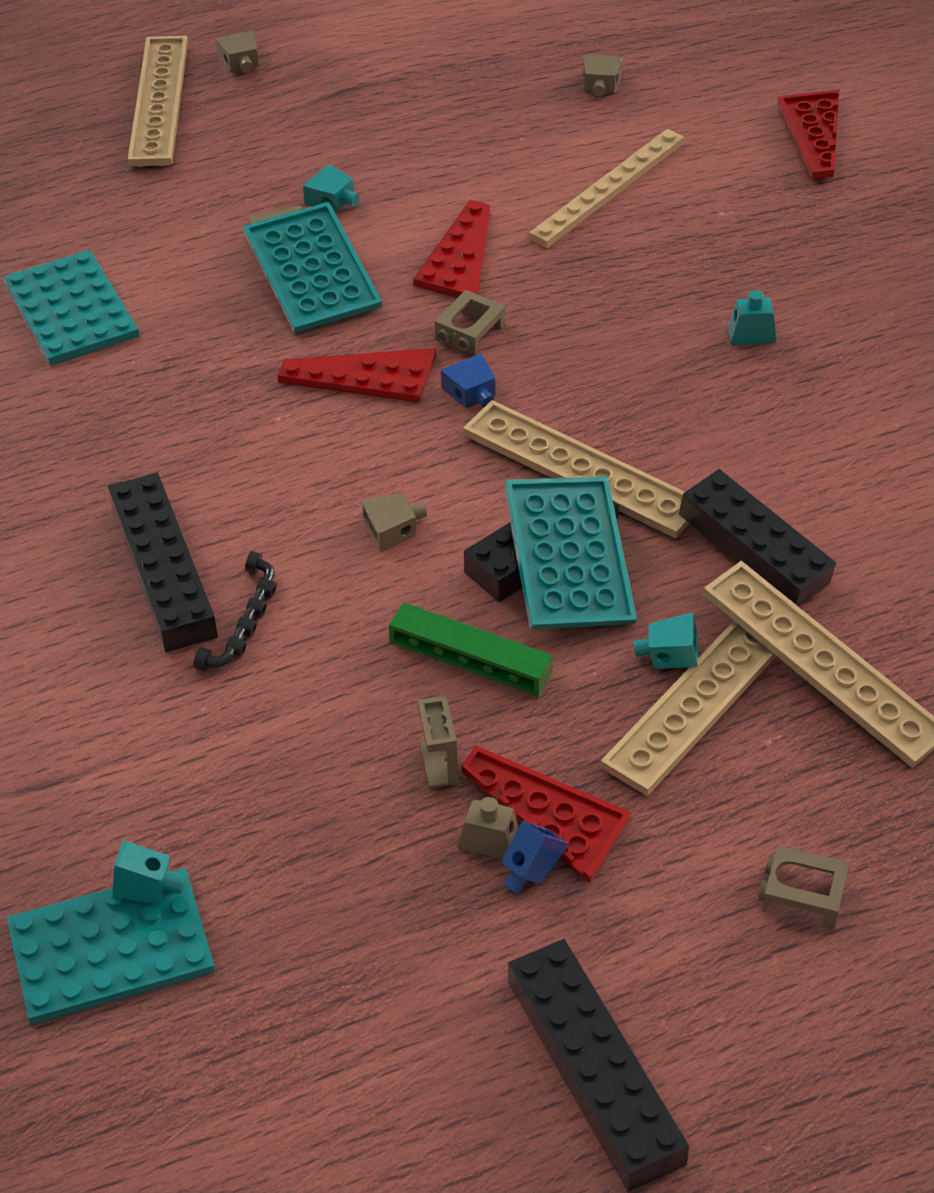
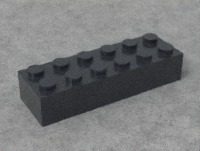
[678,469,836,607]
[464,501,619,602]

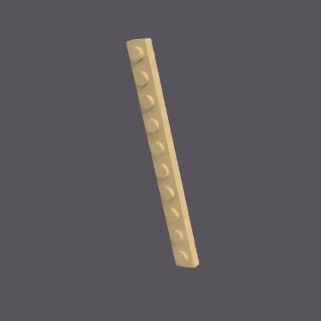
[529,129,684,248]

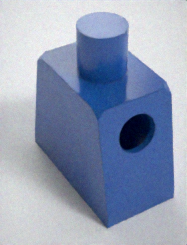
[441,354,496,408]
[502,820,569,894]

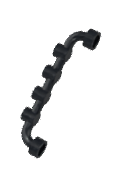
[193,551,277,671]

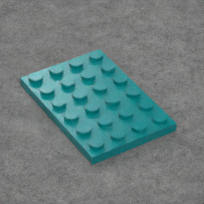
[243,202,382,334]
[3,250,140,366]
[504,476,637,630]
[7,868,215,1025]

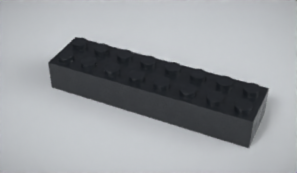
[108,472,218,653]
[508,939,689,1192]

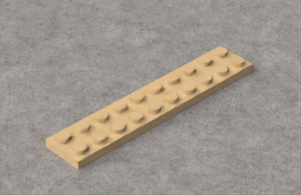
[128,36,188,167]
[463,400,690,539]
[702,561,934,768]
[600,621,776,797]

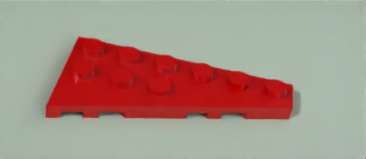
[777,89,840,179]
[413,200,490,298]
[277,348,437,403]
[461,745,631,884]

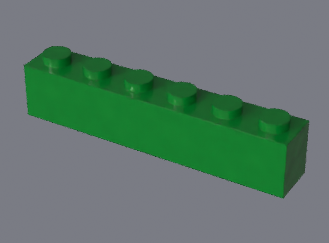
[388,602,553,697]

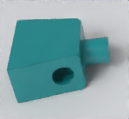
[303,164,360,212]
[728,290,776,345]
[633,612,698,669]
[113,840,186,904]

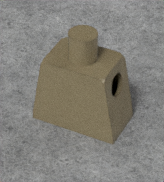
[215,31,259,73]
[583,54,623,96]
[361,493,427,551]
[458,797,518,859]

